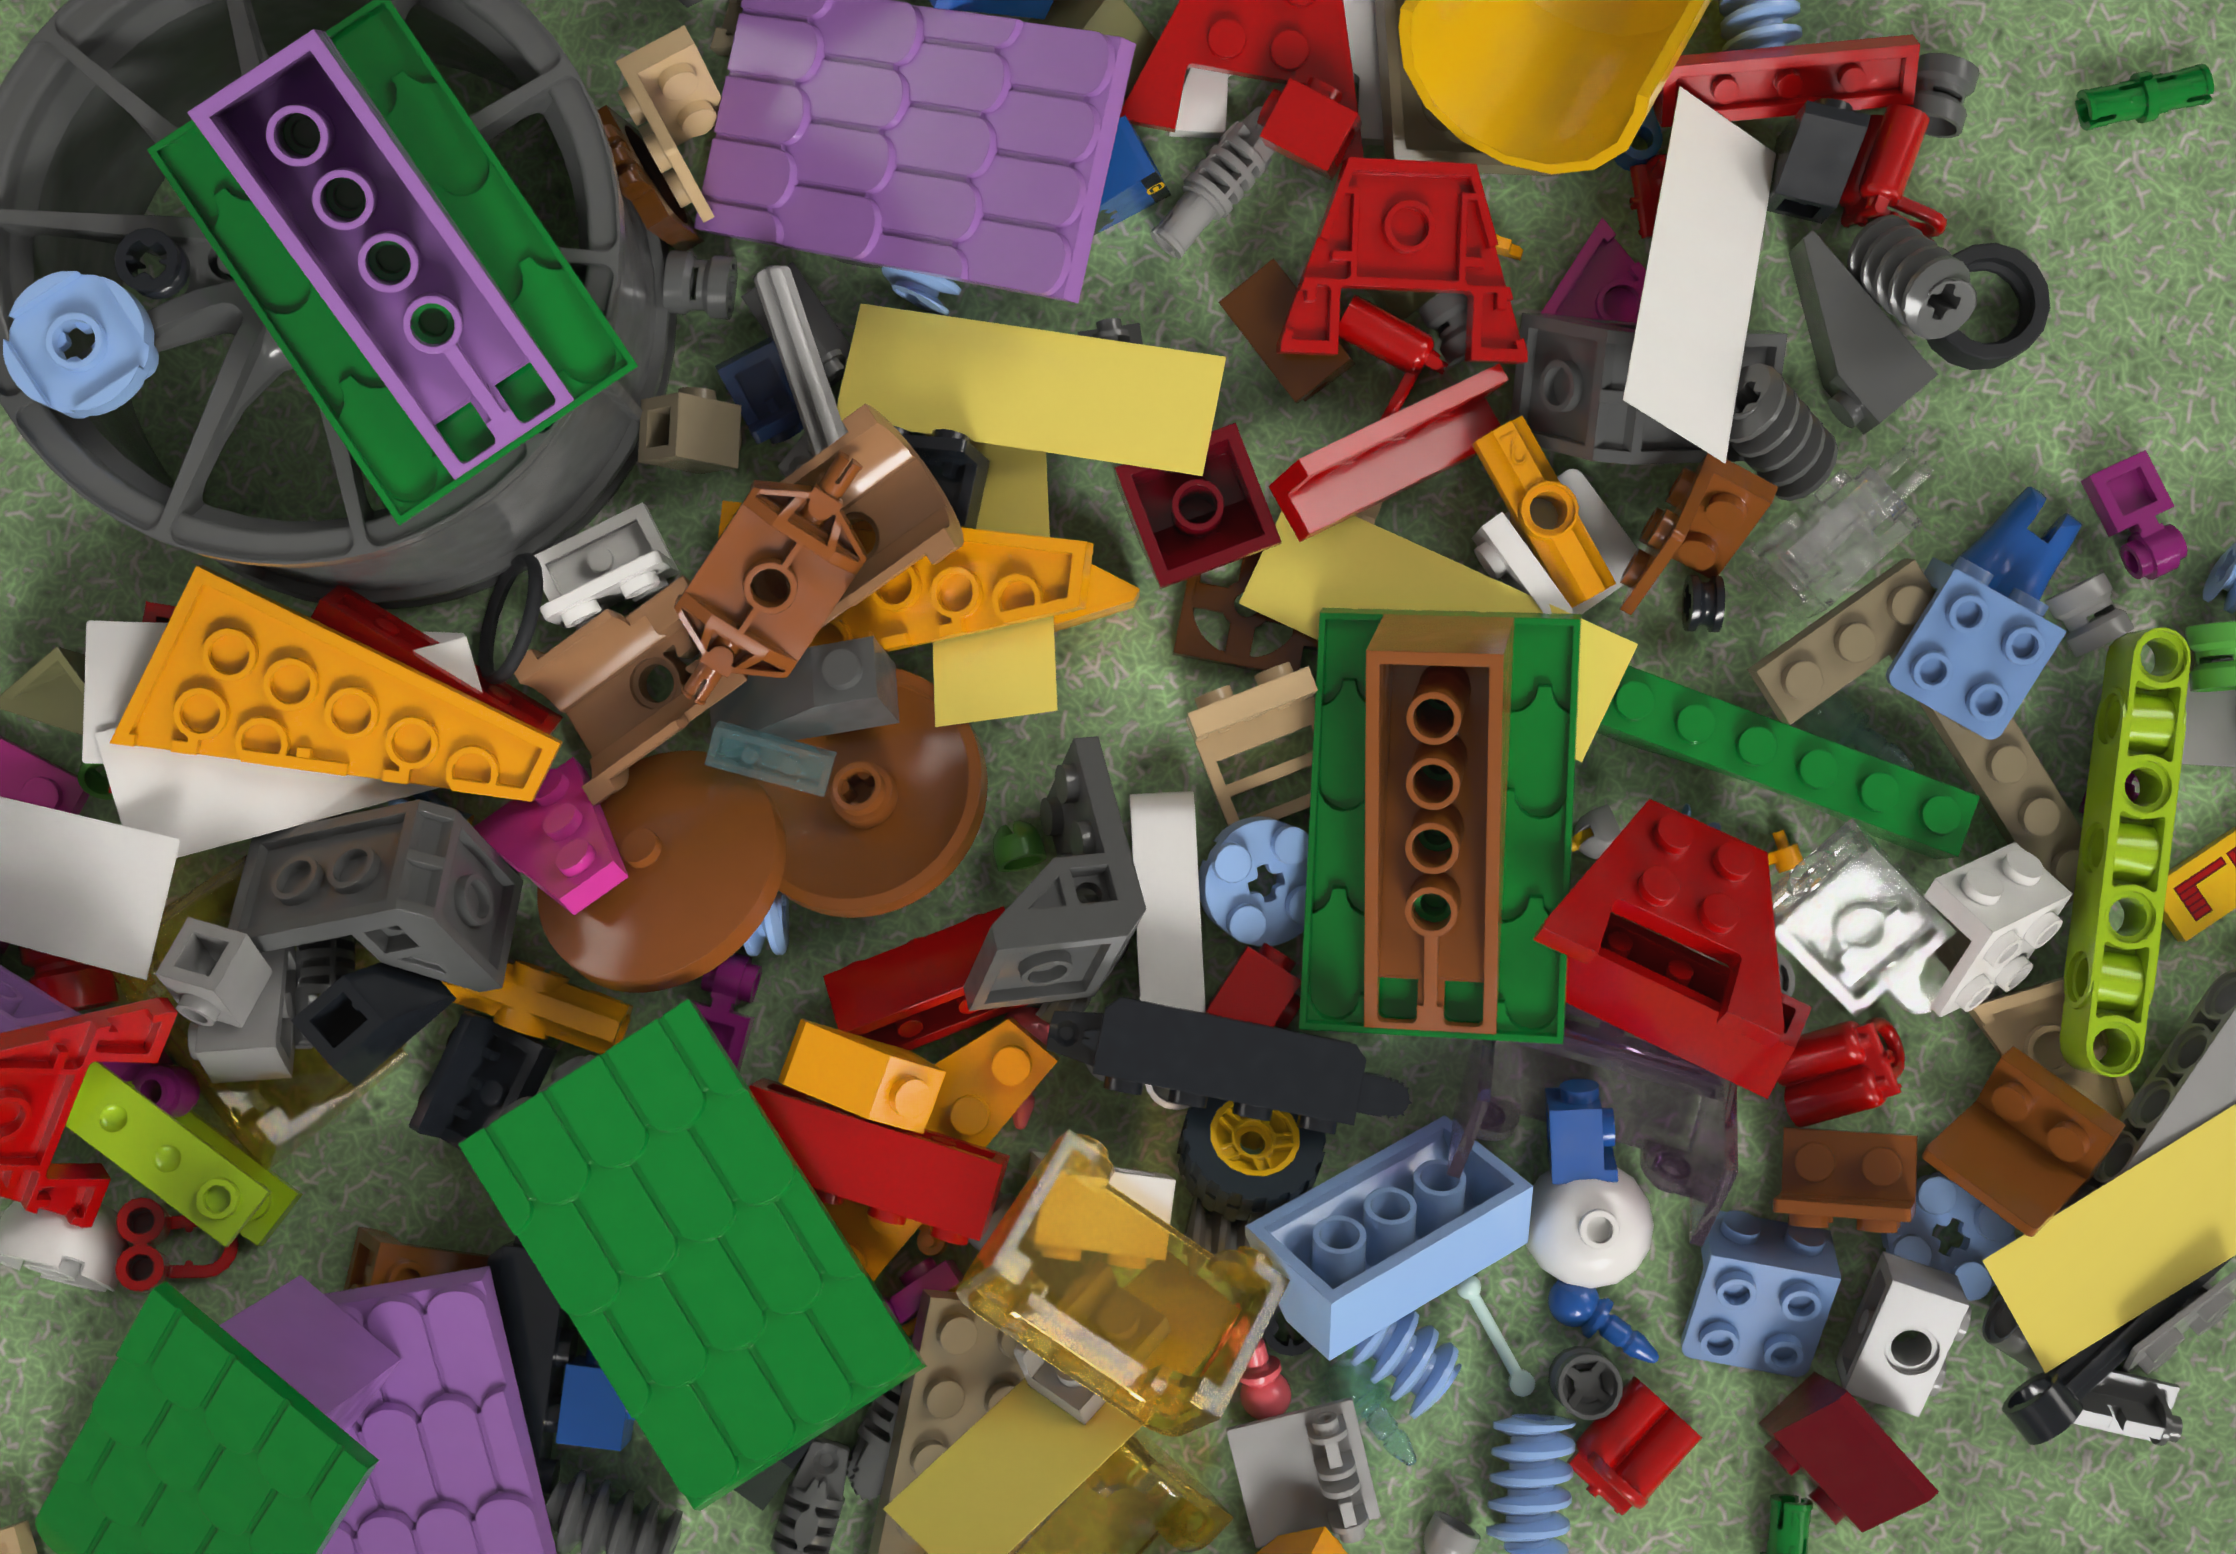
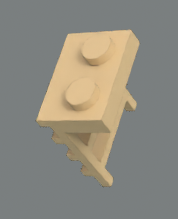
[1186,662,1318,827]

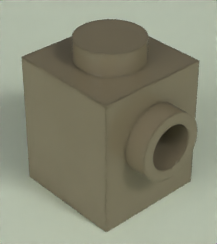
[638,387,742,474]

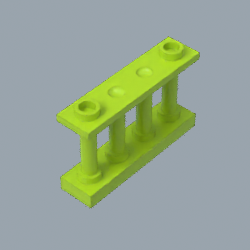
[65,1062,303,1247]

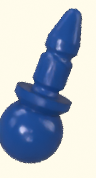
[1548,1280,1659,1363]

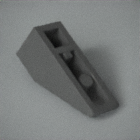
[1789,230,1938,435]
[710,636,900,754]

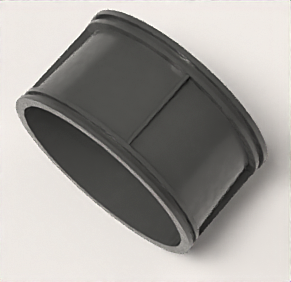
[0,0,677,610]

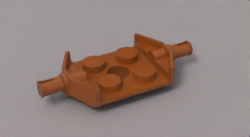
[674,451,867,705]

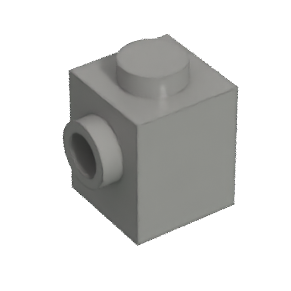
[155,917,273,1028]

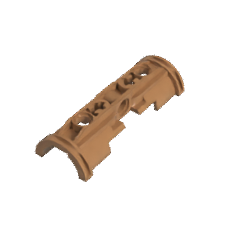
[514,403,964,806]

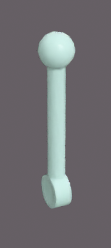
[1456,1275,1535,1397]

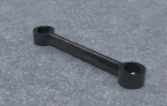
[2002,1256,2234,1445]

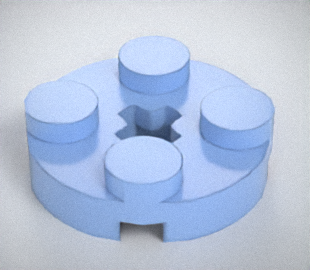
[3,271,159,419]
[1198,816,1309,947]
[1881,1172,2016,1301]

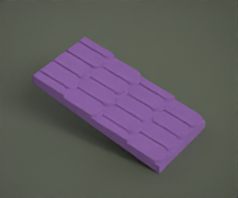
[694,0,1136,304]
[322,1266,557,1554]

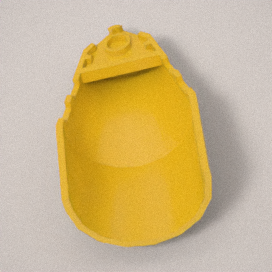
[1398,0,1711,174]

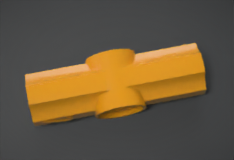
[1472,415,1616,608]
[440,960,633,1055]

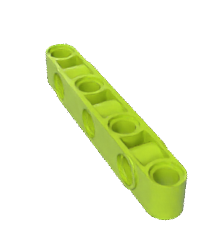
[2059,627,2191,1077]

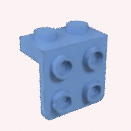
[1886,556,2067,740]
[1681,1208,1841,1377]

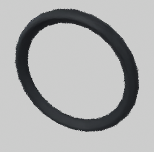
[478,553,543,684]

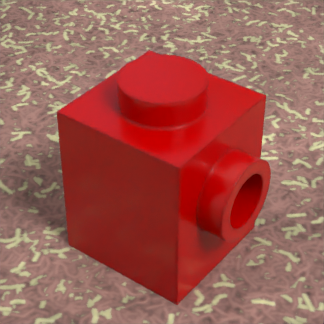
[1257,77,1362,181]
[1205,942,1301,1029]

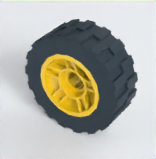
[1177,1097,1326,1224]

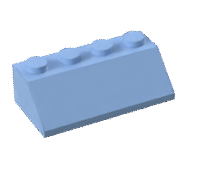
[1245,1115,1533,1361]

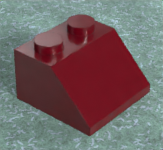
[1115,422,1282,589]
[1758,1371,1939,1533]

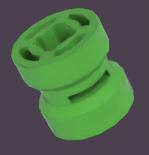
[2185,621,2236,692]

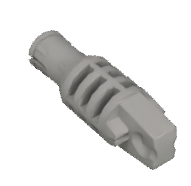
[1150,106,1275,259]

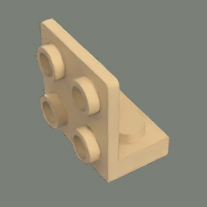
[616,25,721,223]

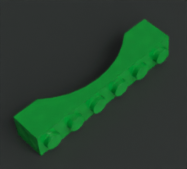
[1596,665,1980,860]

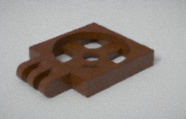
[597,105,704,251]
[1173,551,1318,672]

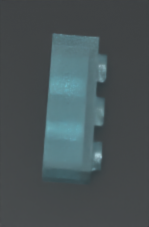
[705,721,837,797]

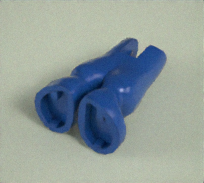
[1935,486,2082,601]

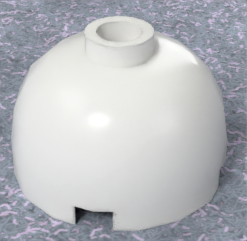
[1526,1167,1654,1289]
[0,1201,128,1292]

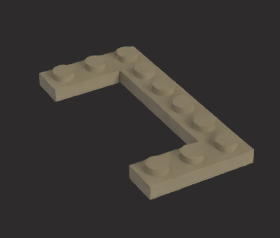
[1747,558,2082,980]

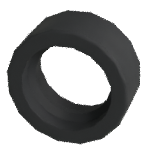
[1926,243,2051,370]

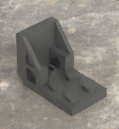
[1510,313,1788,465]
[963,736,1146,1011]
[228,799,523,992]

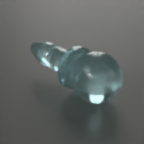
[1803,692,1914,771]
[1325,1358,1417,1466]

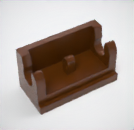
[1218,258,1355,403]

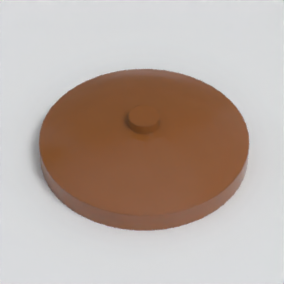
[739,668,988,918]
[537,750,786,993]

